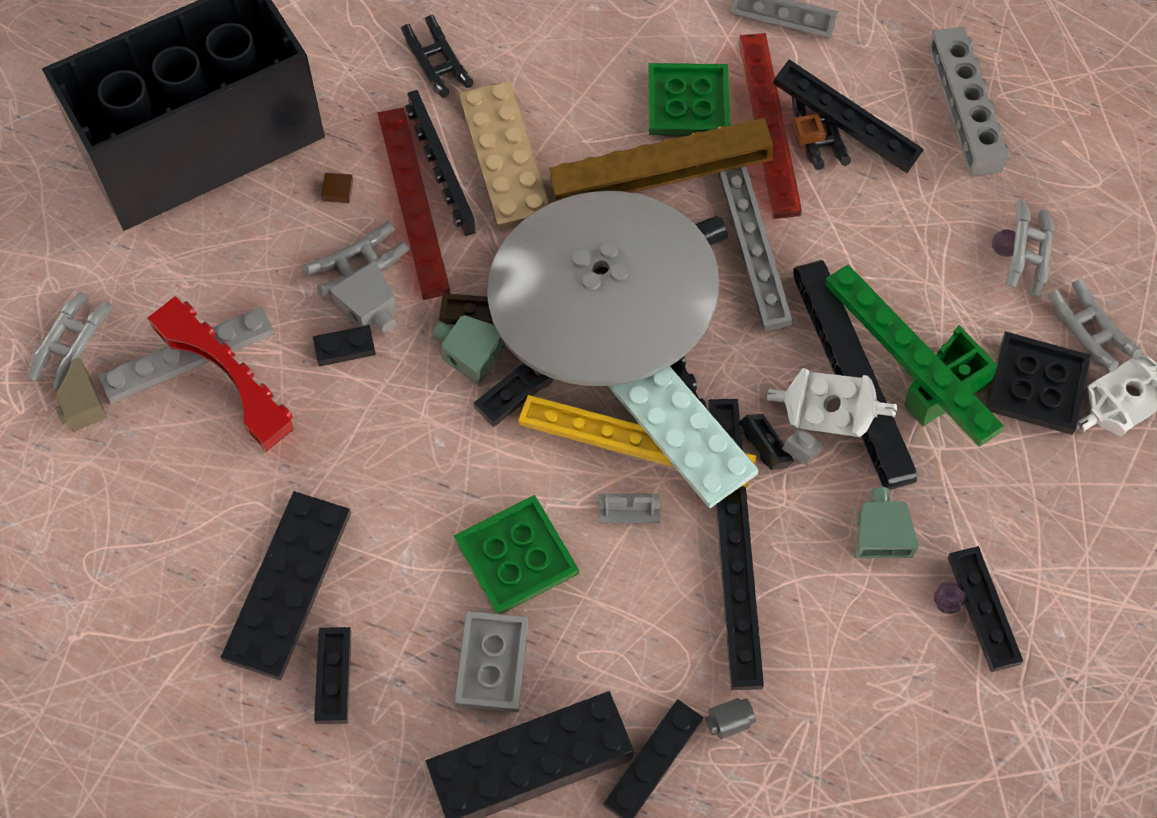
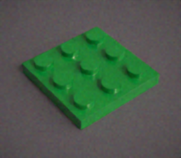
[648,63,731,136]
[454,495,579,614]

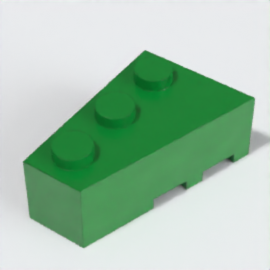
[904,325,997,427]

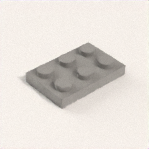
[454,611,529,712]

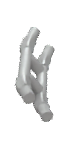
[1005,200,1055,298]
[303,220,410,296]
[1048,278,1142,371]
[27,292,113,389]

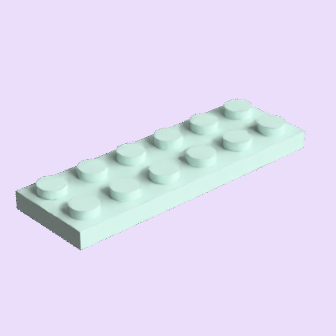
[608,366,758,509]

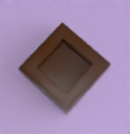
[321,173,353,203]

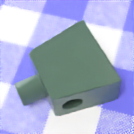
[433,316,505,385]
[854,487,918,558]

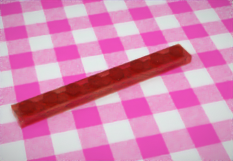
[739,33,802,219]
[378,107,451,300]

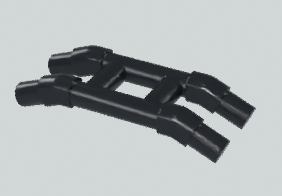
[401,14,473,98]
[791,96,851,170]

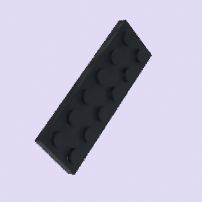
[220,491,351,680]

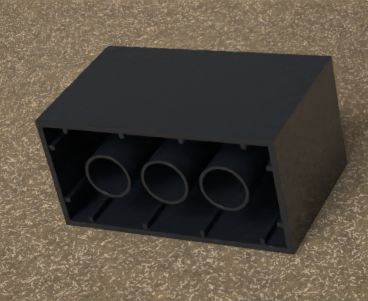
[41,0,325,231]

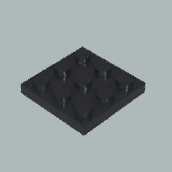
[986,331,1091,435]

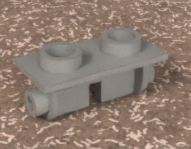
[599,494,661,523]

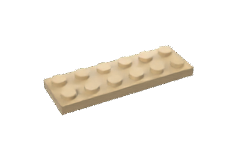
[459,81,549,230]

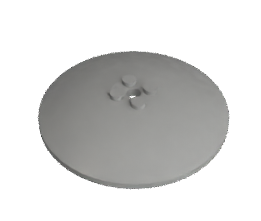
[487,191,719,386]

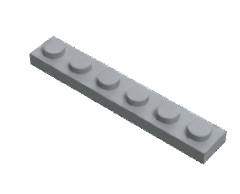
[98,307,275,403]

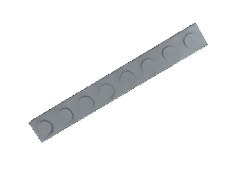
[718,166,792,332]

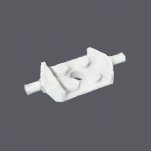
[1076,355,1157,437]
[767,368,897,437]

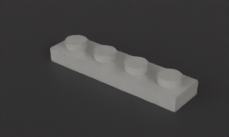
[730,0,838,38]

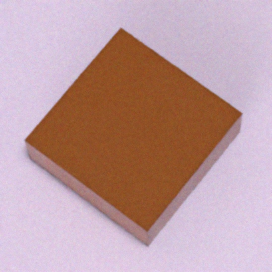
[791,113,826,145]

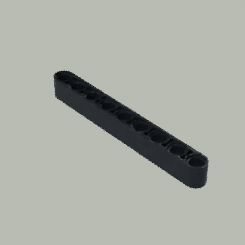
[793,260,917,491]

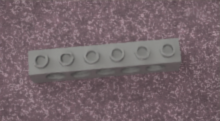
[928,27,1009,177]

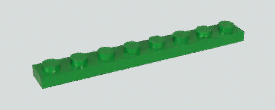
[825,264,1004,447]

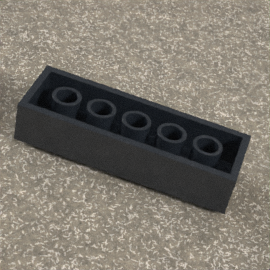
[425,691,634,818]

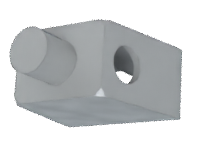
[329,261,397,332]

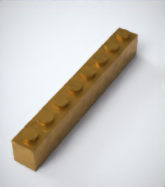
[549,118,773,201]

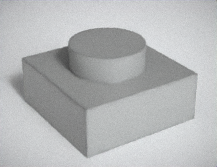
[782,429,823,466]

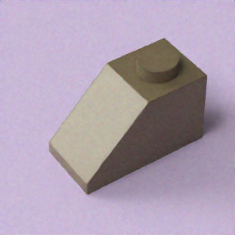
[55,357,107,432]

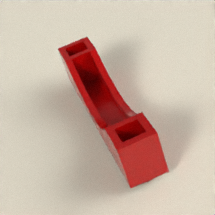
[147,296,294,452]

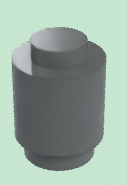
[705,698,756,739]

